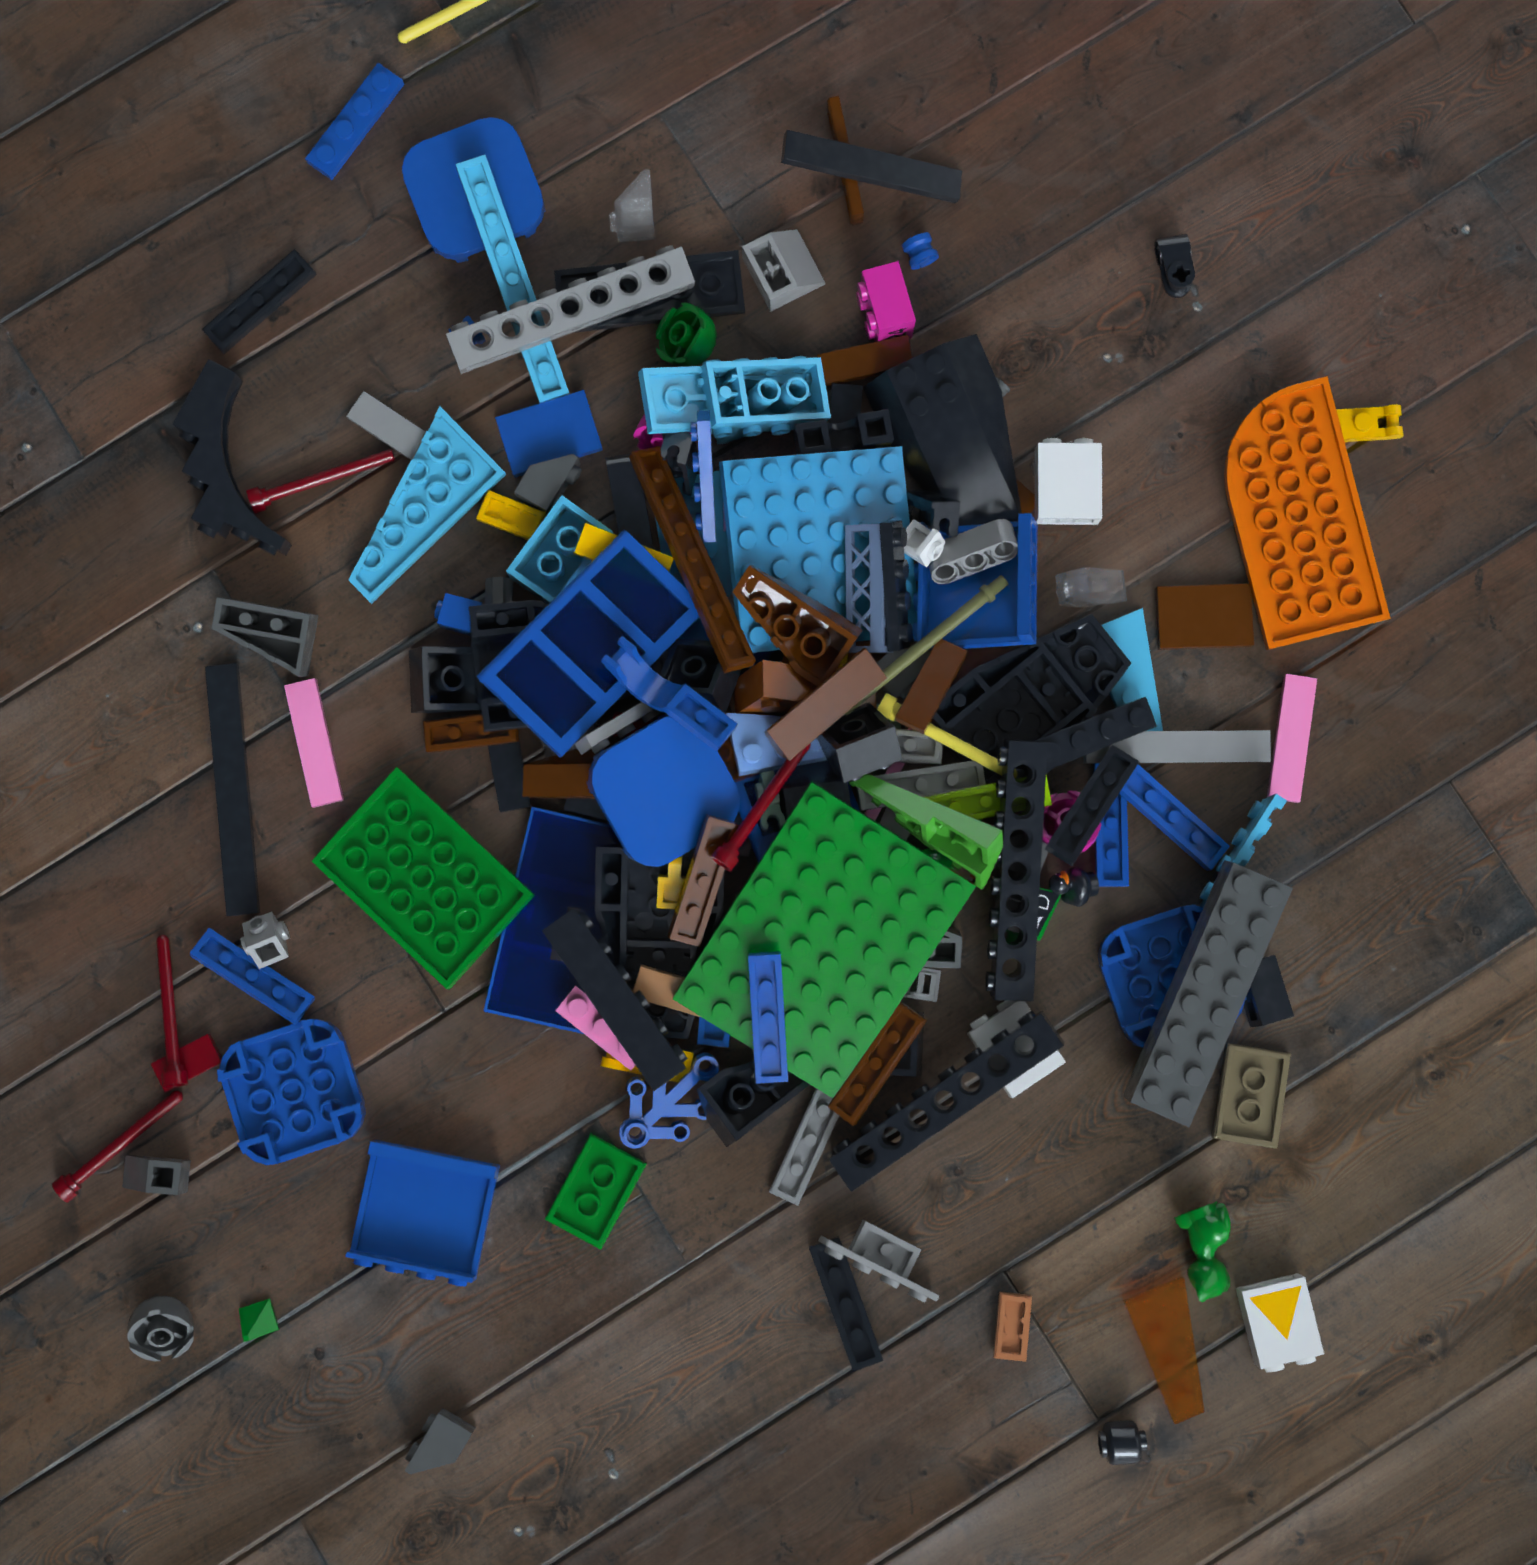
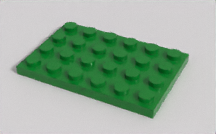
[312,767,535,990]

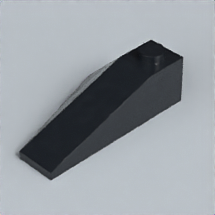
[696,1060,810,1147]

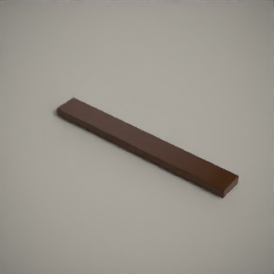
[629,446,756,673]

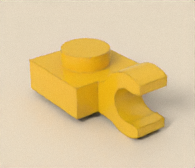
[656,855,686,909]

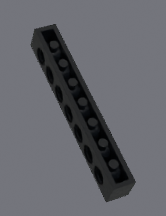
[985,739,1048,1001]
[829,1010,1065,1192]

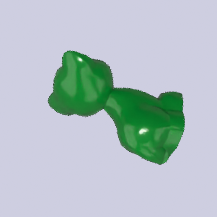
[1174,1201,1231,1302]

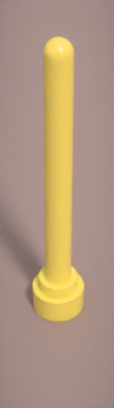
[398,0,488,43]
[877,693,1017,779]

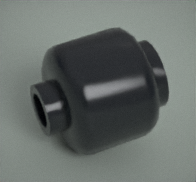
[1098,1420,1147,1465]

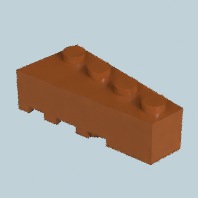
[734,660,877,716]

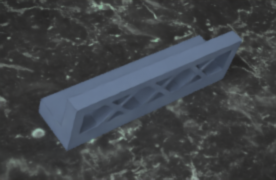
[845,524,893,653]

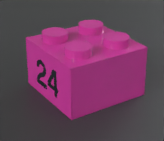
[856,261,916,342]

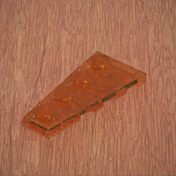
[1123,1276,1205,1424]

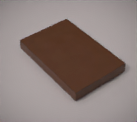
[1155,583,1254,650]

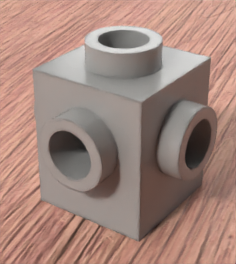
[240,911,290,969]

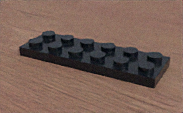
[554,250,745,333]

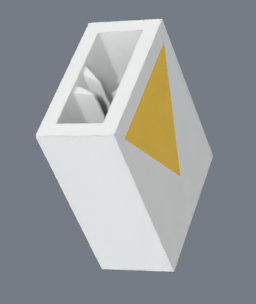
[1236,1273,1324,1372]

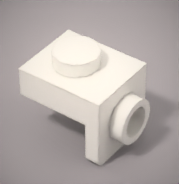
[904,519,946,568]

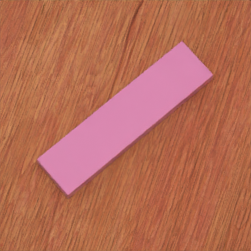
[1267,674,1317,803]
[284,678,344,808]

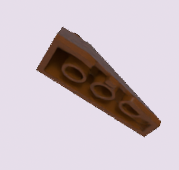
[732,564,863,686]
[522,735,627,799]

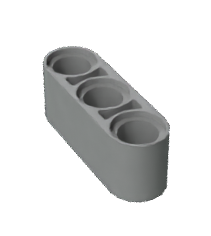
[929,519,1018,584]

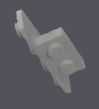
[818,1220,939,1303]

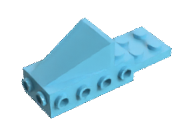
[638,356,831,444]

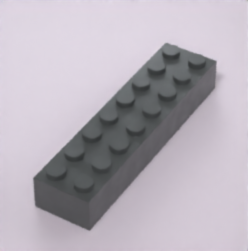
[1122,860,1293,1127]

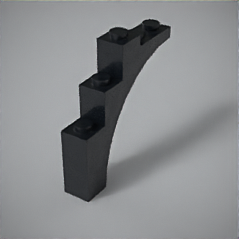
[173,359,292,556]

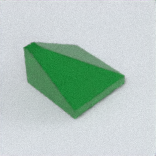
[239,1298,279,1342]

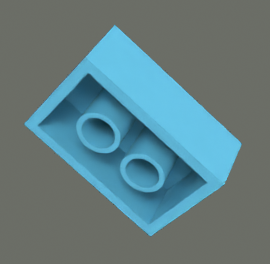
[506,495,614,604]

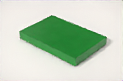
[545,1133,647,1250]

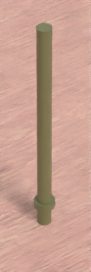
[845,575,1008,716]

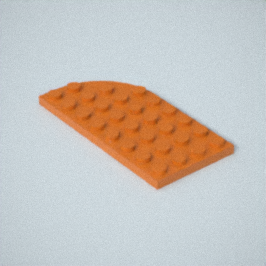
[1224,376,1391,650]

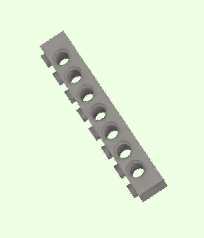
[446,245,695,374]

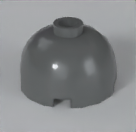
[127,1296,194,1361]

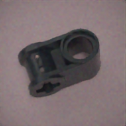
[1154,234,1195,298]

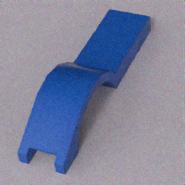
[601,636,738,752]

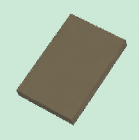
[1212,1043,1291,1149]

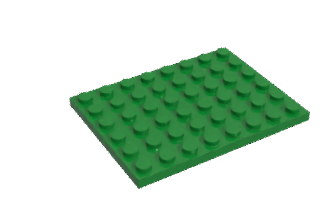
[672,781,976,1098]

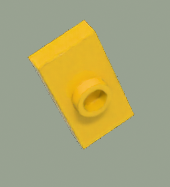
[476,490,547,540]

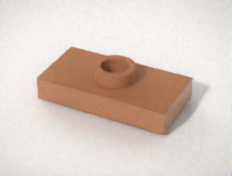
[993,1291,1032,1362]

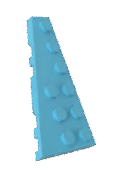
[348,406,506,604]

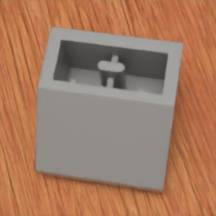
[742,229,825,312]

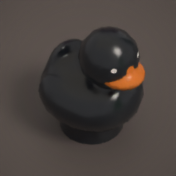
[1048,867,1099,907]

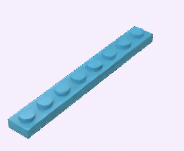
[456,155,569,404]

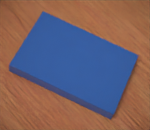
[495,390,603,478]

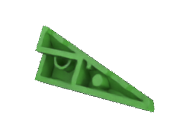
[849,774,1003,890]

